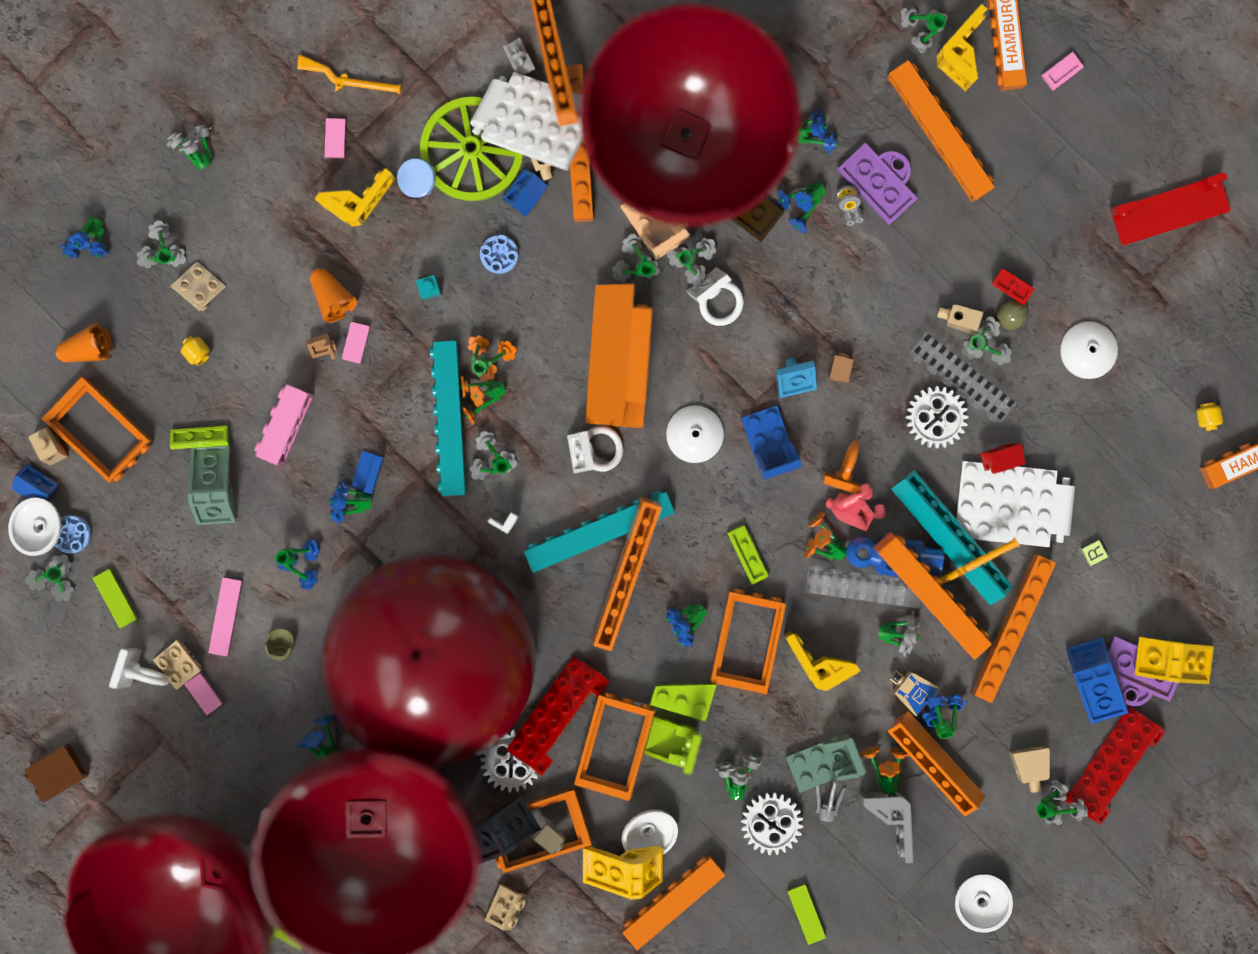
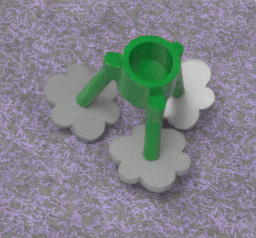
[25,554,74,601]

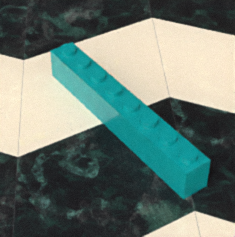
[430,341,466,496]
[891,470,1014,606]
[524,490,675,573]

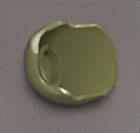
[997,299,1029,330]
[265,627,295,661]

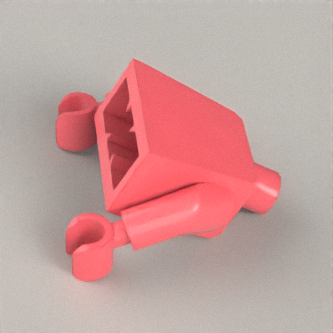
[826,484,885,531]

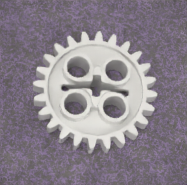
[905,386,968,448]
[480,729,538,792]
[741,792,803,855]

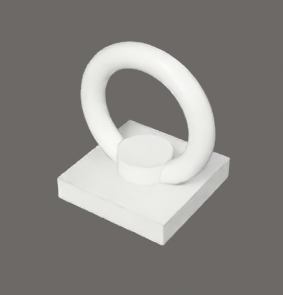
[687,267,744,326]
[567,426,623,473]
[109,648,170,689]

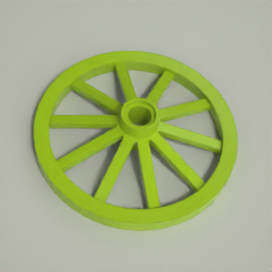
[420,97,523,201]

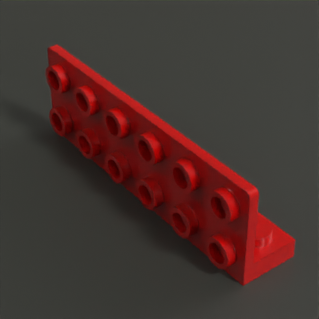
[1110,172,1231,246]
[506,657,609,776]
[1065,707,1166,826]

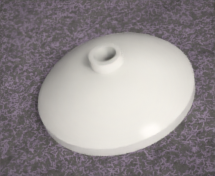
[1060,321,1118,379]
[666,405,724,463]
[8,498,61,556]
[622,810,678,855]
[955,874,1013,932]

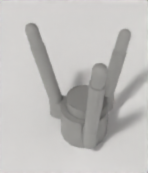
[816,782,846,822]

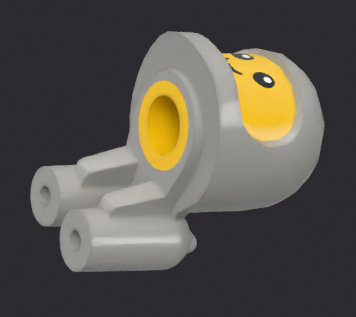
[837,185,864,226]

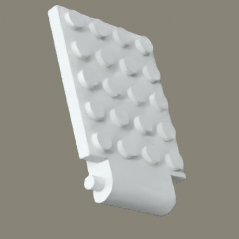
[470,72,582,170]
[956,461,1075,547]

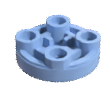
[397,159,436,198]
[480,235,519,274]
[55,515,91,553]

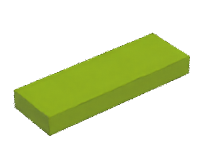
[170,425,229,450]
[727,525,769,584]
[92,569,138,629]
[787,883,826,945]

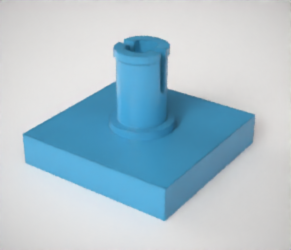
[776,358,817,398]

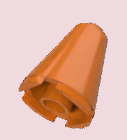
[309,268,358,323]
[55,322,113,363]

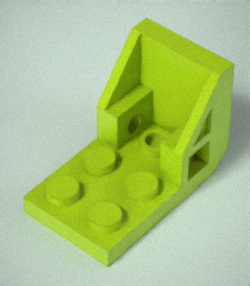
[644,716,702,774]

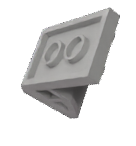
[859,791,913,863]

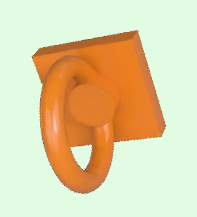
[821,439,861,493]

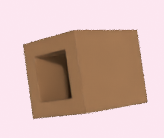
[828,353,854,383]

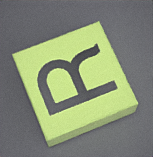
[1081,540,1108,566]

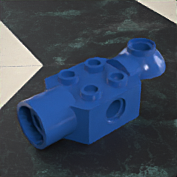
[846,536,944,577]

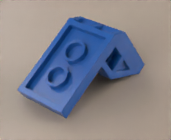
[741,406,802,480]
[1066,637,1128,724]

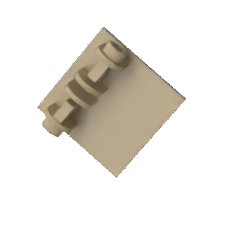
[171,262,226,311]
[153,640,202,690]

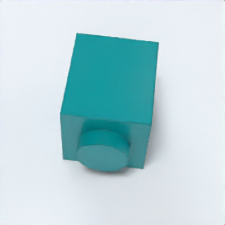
[416,275,442,301]

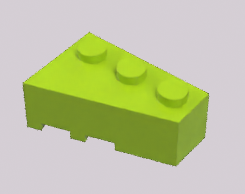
[650,682,717,722]

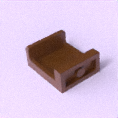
[24,743,89,803]

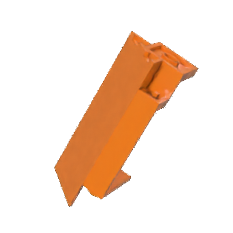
[585,284,652,428]

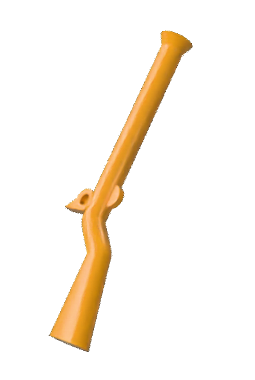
[297,54,402,94]
[938,537,1020,586]

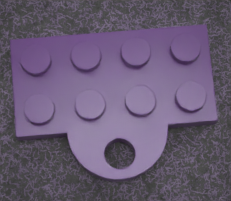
[837,143,918,225]
[1107,636,1179,706]

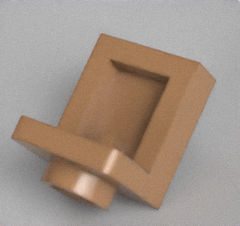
[306,334,338,360]

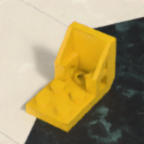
[937,4,987,92]
[315,169,395,227]
[784,631,860,691]
[1134,637,1214,684]
[583,846,663,899]

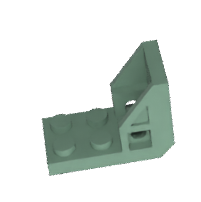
[188,443,236,525]
[785,733,866,793]

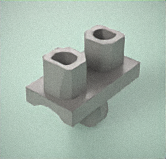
[503,38,535,75]

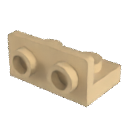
[485,885,527,931]

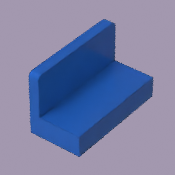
[502,169,548,216]
[352,451,385,494]
[12,464,59,501]

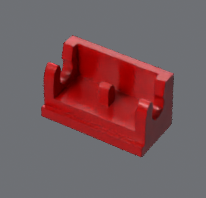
[992,267,1035,305]
[980,443,1025,474]

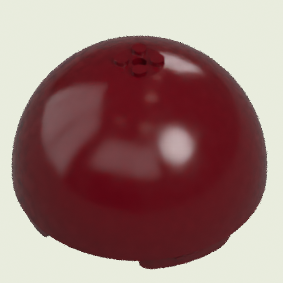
[579,4,801,227]
[321,554,536,768]
[253,748,480,954]
[63,813,276,954]

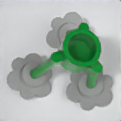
[137,220,186,269]
[613,233,660,283]
[667,238,717,286]
[961,316,1012,366]
[470,430,517,480]

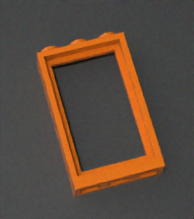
[42,377,153,483]
[709,588,786,694]
[574,692,656,801]
[486,787,592,873]

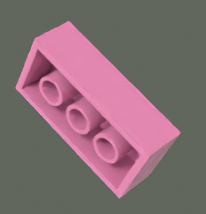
[255,385,314,466]

